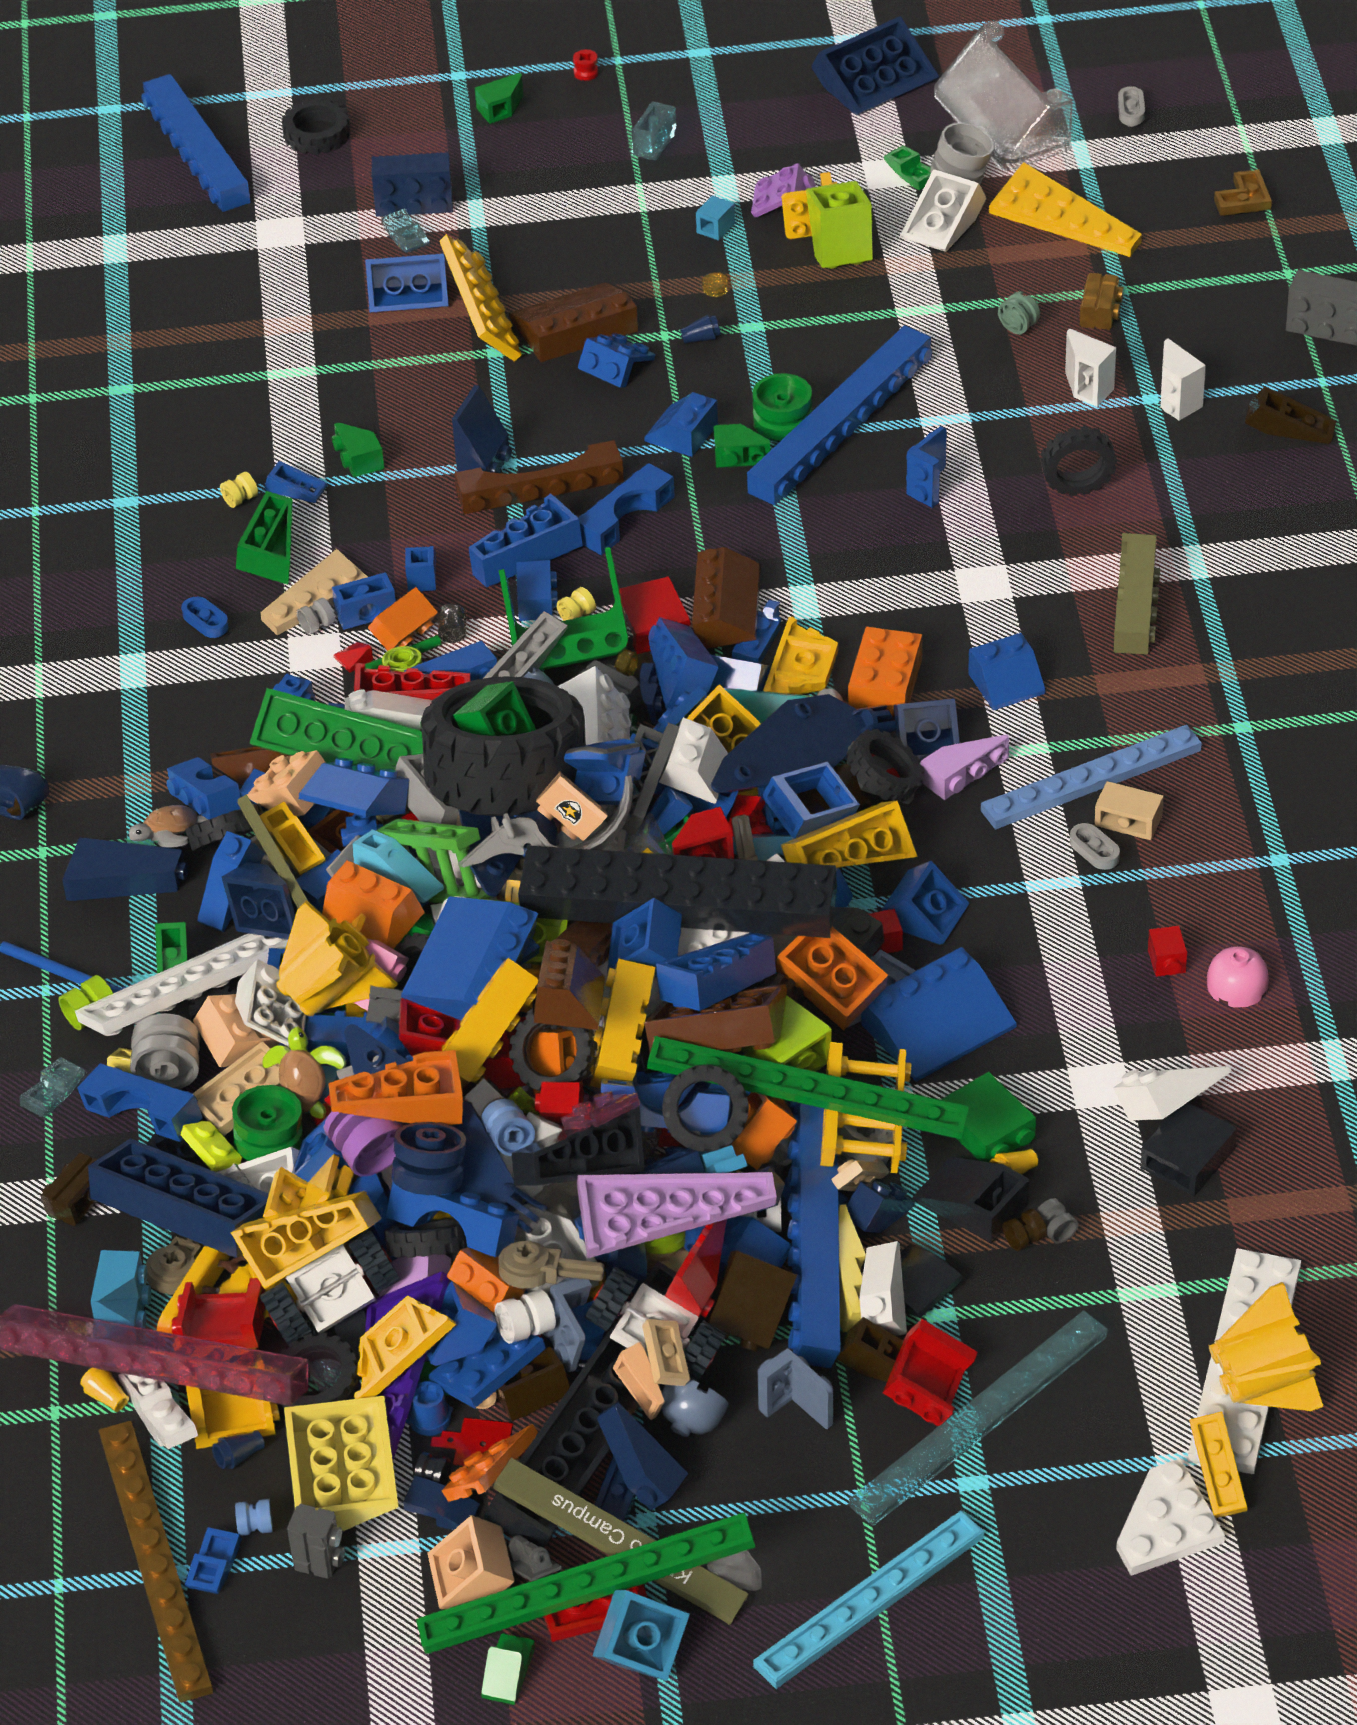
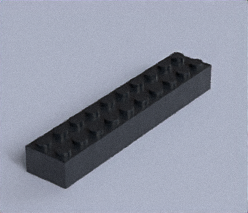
[518,845,837,938]
[484,1261,713,1548]

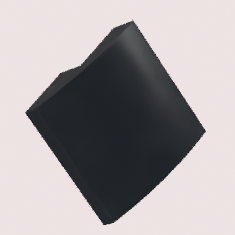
[900,1243,963,1318]

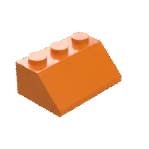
[322,860,425,949]

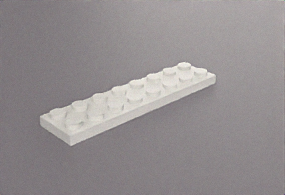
[75,933,288,1036]
[1187,1249,1301,1474]

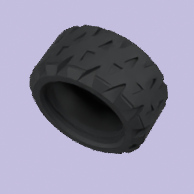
[421,676,586,816]

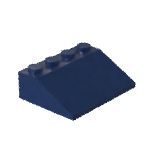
[811,16,939,116]

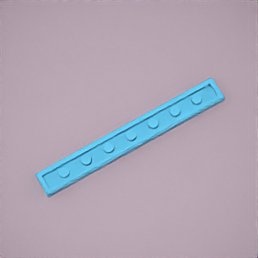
[753,1510,984,1689]

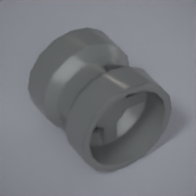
[1036,1198,1078,1244]

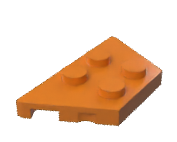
[441,1424,538,1502]

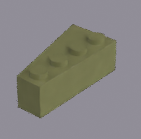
[1114,533,1160,655]

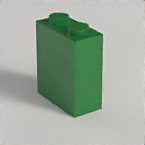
[940,1072,1036,1162]

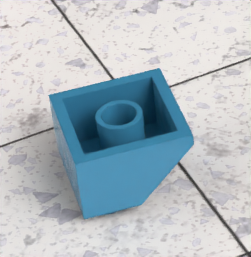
[90,1250,151,1344]
[592,1590,690,1681]

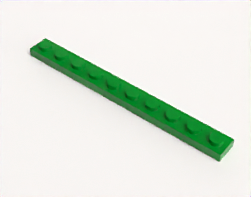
[647,1036,969,1139]
[416,1512,756,1654]

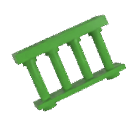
[375,819,492,904]

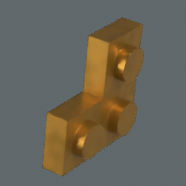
[1214,169,1272,216]

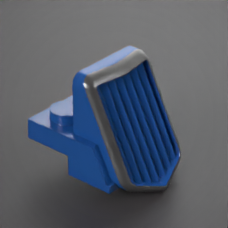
[564,739,646,805]

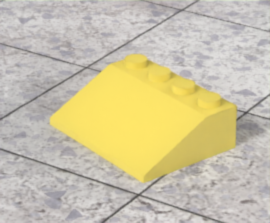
[284,1396,398,1531]

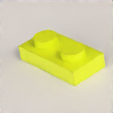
[181,1121,242,1171]

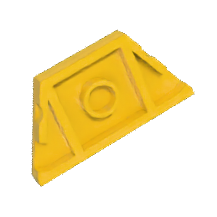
[763,617,838,695]
[354,1295,456,1399]

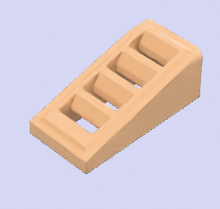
[613,1342,665,1420]

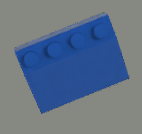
[401,896,538,1020]
[862,947,1017,1082]

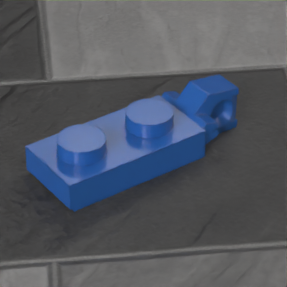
[732,599,781,664]

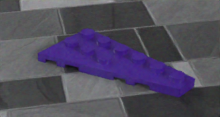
[365,1271,450,1461]

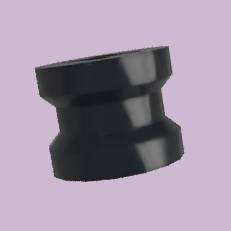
[414,1452,451,1486]

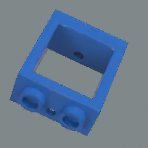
[762,762,860,839]

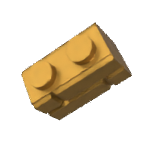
[1080,273,1124,330]

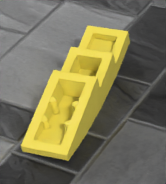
[838,1204,866,1332]

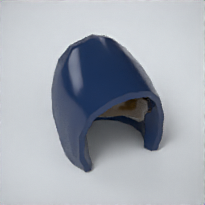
[0,765,50,820]

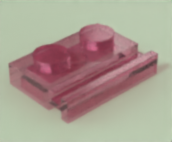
[561,1091,640,1130]

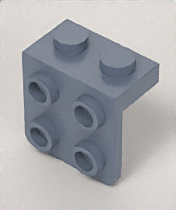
[543,1277,592,1372]
[758,1348,833,1429]

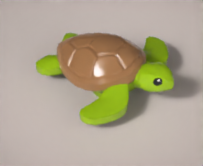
[262,1026,346,1119]

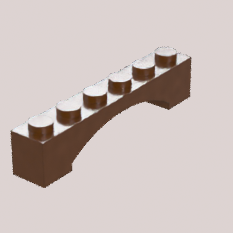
[454,440,624,514]

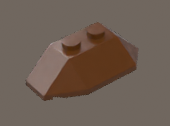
[210,746,287,785]

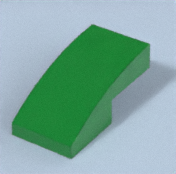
[884,145,931,191]

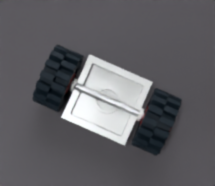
[260,1229,401,1346]
[584,1266,726,1382]

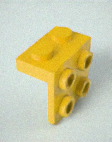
[781,172,837,239]
[263,1154,340,1217]

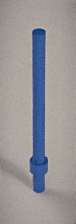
[0,941,127,993]

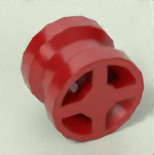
[573,49,599,81]

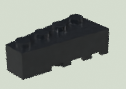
[512,1106,645,1186]

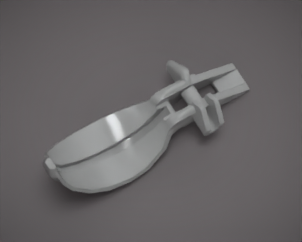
[458,775,633,867]

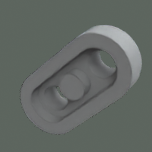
[1118,87,1145,127]
[1070,823,1120,870]

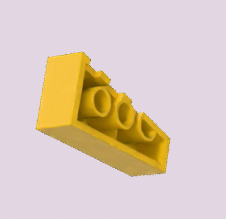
[780,801,918,868]
[441,958,539,1089]
[590,958,655,1088]
[230,1191,382,1289]

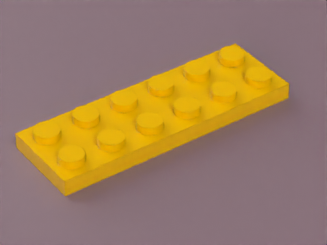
[439,234,522,362]

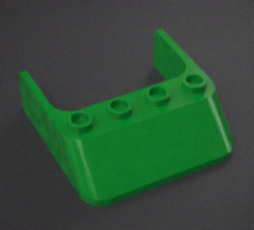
[499,547,628,670]

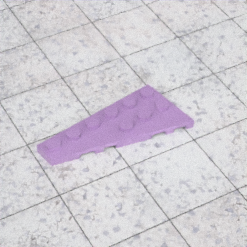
[577,1172,777,1258]

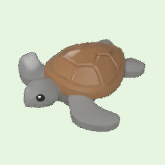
[129,805,208,848]

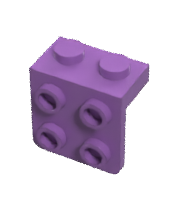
[751,163,816,217]

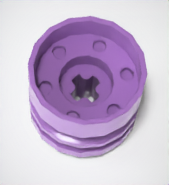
[324,1111,404,1177]

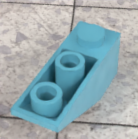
[352,830,444,903]

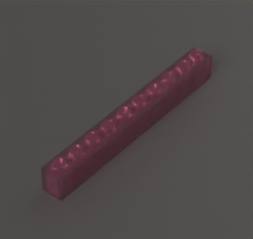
[0,1304,308,1406]

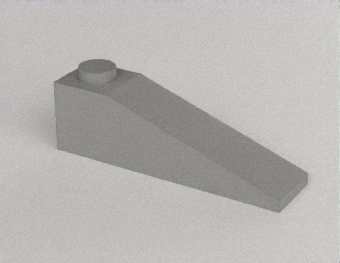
[483,611,567,679]

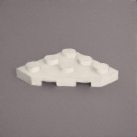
[1117,1458,1225,1576]

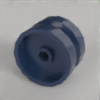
[391,1122,467,1195]

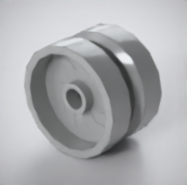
[130,1013,200,1090]

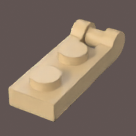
[831,1158,889,1191]

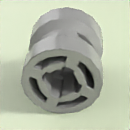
[296,597,336,635]

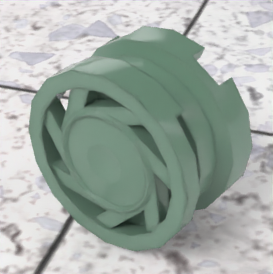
[998,291,1040,334]

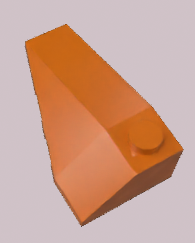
[329,1050,463,1125]

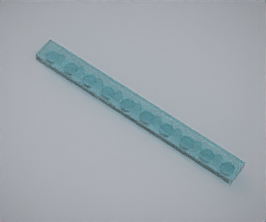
[849,1310,1107,1526]

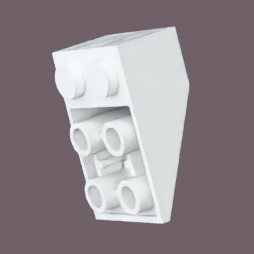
[235,959,306,1047]

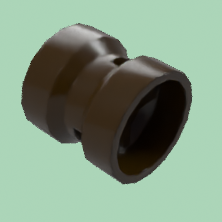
[1002,1208,1047,1251]

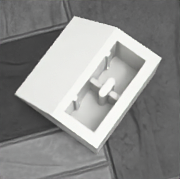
[1065,329,1116,407]

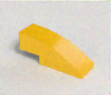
[259,802,326,875]

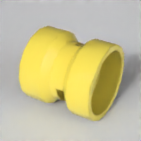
[220,472,258,508]
[556,587,596,621]

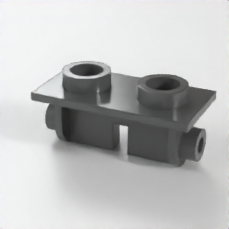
[509,1535,562,1581]

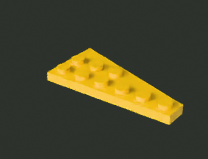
[989,162,1142,257]

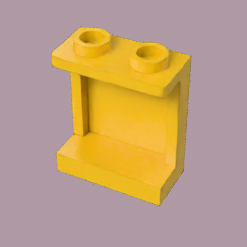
[184,1364,280,1449]

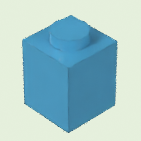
[696,195,735,241]

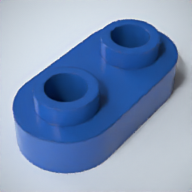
[181,596,229,638]

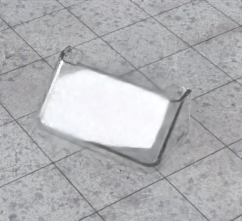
[934,20,1072,170]

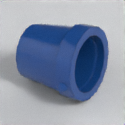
[406,1381,453,1436]

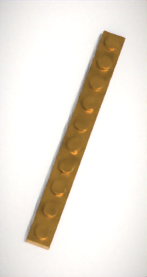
[99,1421,213,1703]

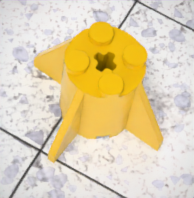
[277,900,398,1017]
[1209,1282,1323,1411]

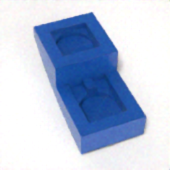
[185,1527,242,1594]

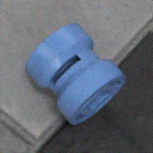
[235,1499,273,1536]

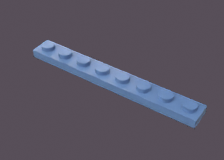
[981,725,1202,830]

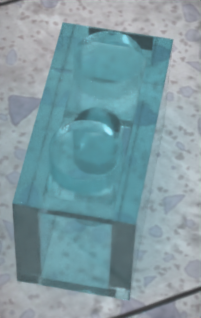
[632,101,676,160]

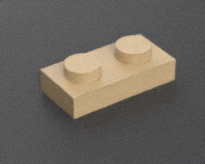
[642,1319,690,1386]

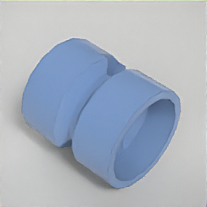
[481,1099,535,1156]

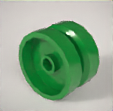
[752,373,812,441]
[232,1085,303,1161]

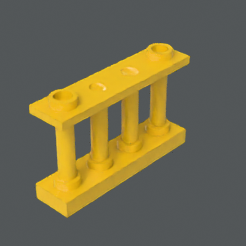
[820,1042,911,1173]

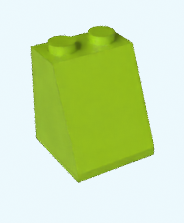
[806,181,872,269]
[741,995,832,1072]

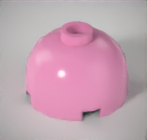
[1207,946,1269,1008]

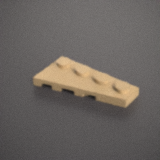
[260,549,367,635]

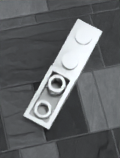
[118,1362,198,1449]

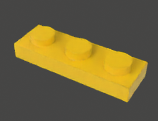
[1189,1412,1248,1518]

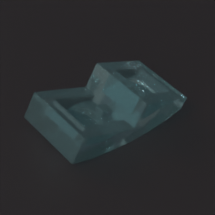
[381,209,429,253]
[20,1057,85,1118]

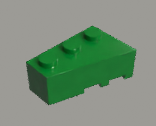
[236,491,293,585]

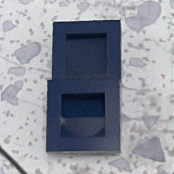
[403,1476,480,1530]

